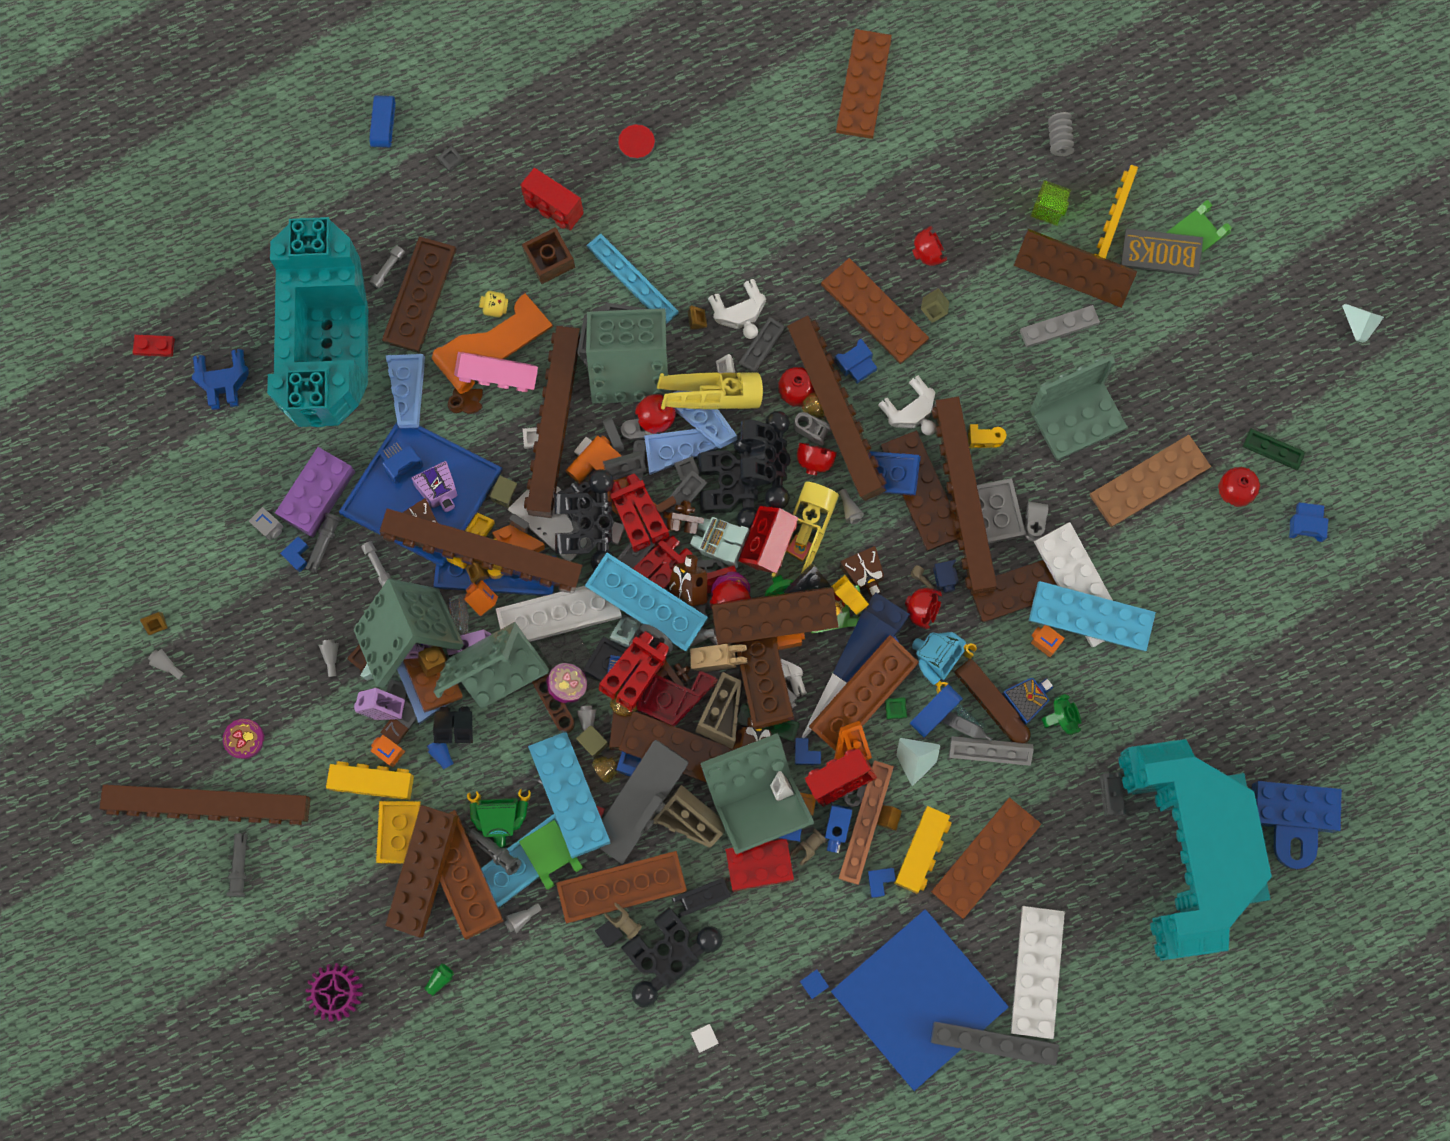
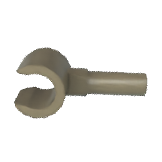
[911,565,934,589]

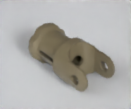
[791,828,828,866]
[604,903,642,940]

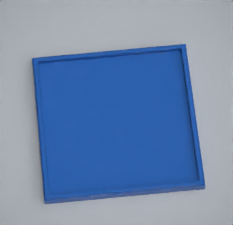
[339,422,503,567]
[830,909,1009,1091]

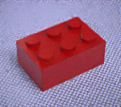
[521,168,584,231]
[738,506,799,574]
[804,748,877,807]
[725,839,794,892]

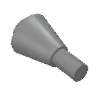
[839,489,864,524]
[691,628,716,646]
[319,639,339,677]
[148,649,184,680]
[577,705,597,731]
[504,903,542,934]

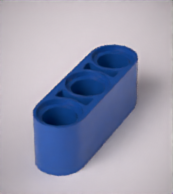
[370,95,395,148]
[910,684,963,738]

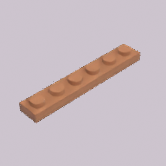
[839,760,894,885]

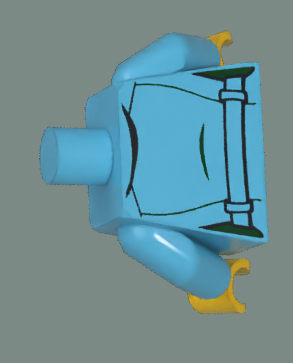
[912,632,977,693]

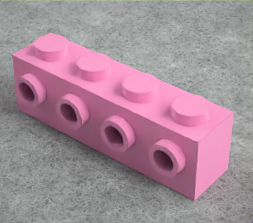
[454,352,538,392]

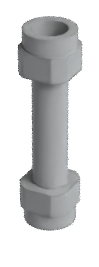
[369,245,405,289]
[361,541,392,587]

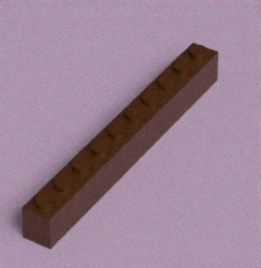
[787,315,887,501]
[524,326,581,518]
[932,396,997,595]
[380,509,582,593]
[99,785,311,826]

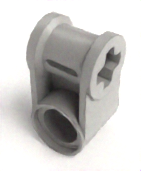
[794,412,831,446]
[1025,501,1048,542]

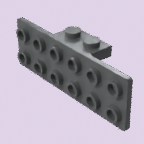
[600,740,689,864]

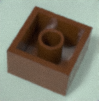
[522,227,576,285]

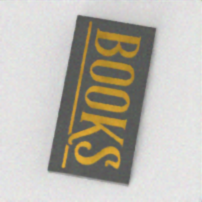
[1121,228,1203,276]

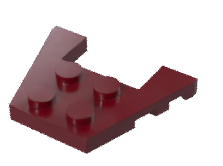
[637,671,718,727]

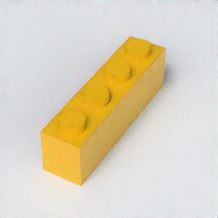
[326,761,414,800]
[894,806,952,894]

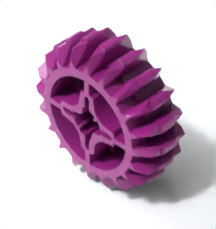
[305,963,363,1021]

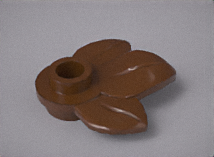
[448,388,483,414]

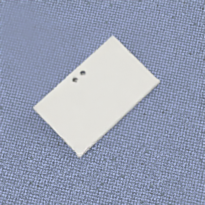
[508,486,602,562]

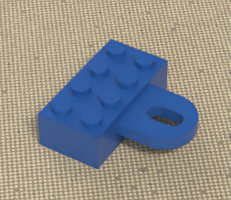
[1252,781,1342,869]

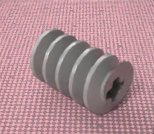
[1048,112,1075,156]

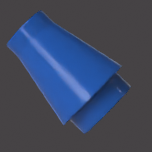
[427,742,454,770]

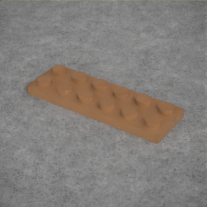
[1090,435,1211,528]

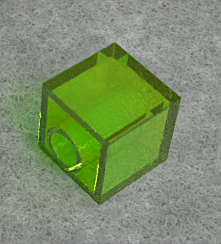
[1030,180,1071,226]

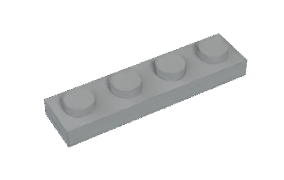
[1020,305,1100,348]
[949,736,1034,766]

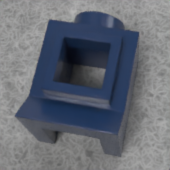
[933,560,958,593]

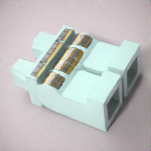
[690,517,750,568]

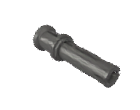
[305,513,342,573]
[468,828,521,875]
[226,834,248,897]

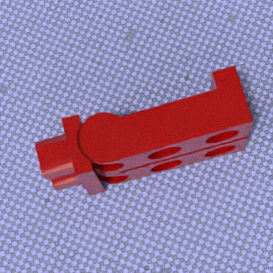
[610,474,669,553]
[632,535,693,590]
[599,631,669,712]

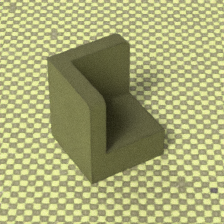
[921,288,949,323]
[490,476,517,508]
[576,725,609,758]

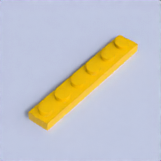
[1095,165,1138,258]

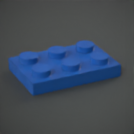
[870,451,921,495]

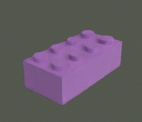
[275,447,355,537]

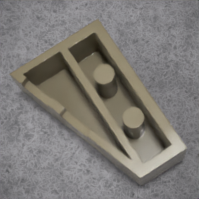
[695,672,741,749]
[653,785,725,848]

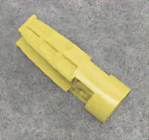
[657,372,763,409]
[772,482,839,578]

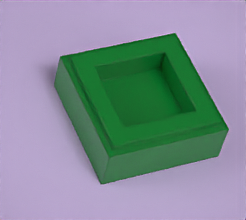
[885,697,907,720]

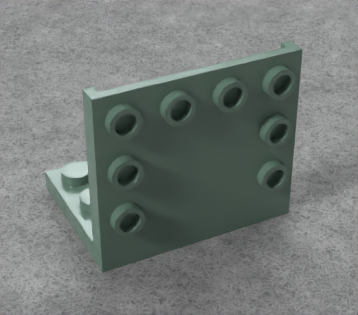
[586,308,670,404]
[1030,356,1127,461]
[353,578,464,688]
[433,622,549,709]
[700,733,814,854]

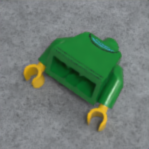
[467,789,531,847]

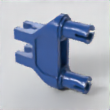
[192,349,249,410]

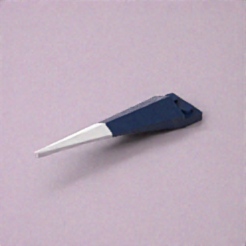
[802,592,910,738]

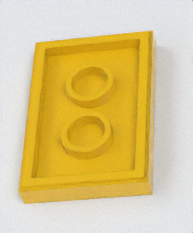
[376,801,421,864]

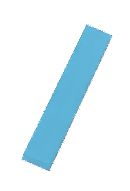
[587,233,679,324]

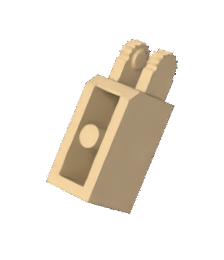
[690,644,747,672]

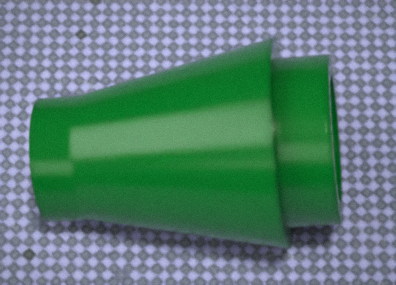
[424,963,454,996]

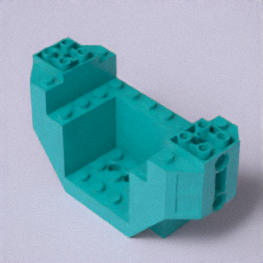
[267,217,368,427]
[1118,739,1272,961]

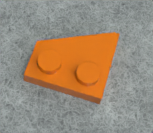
[492,525,545,552]
[834,721,872,760]

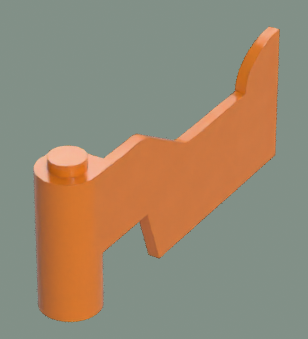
[432,293,553,394]
[565,436,670,547]

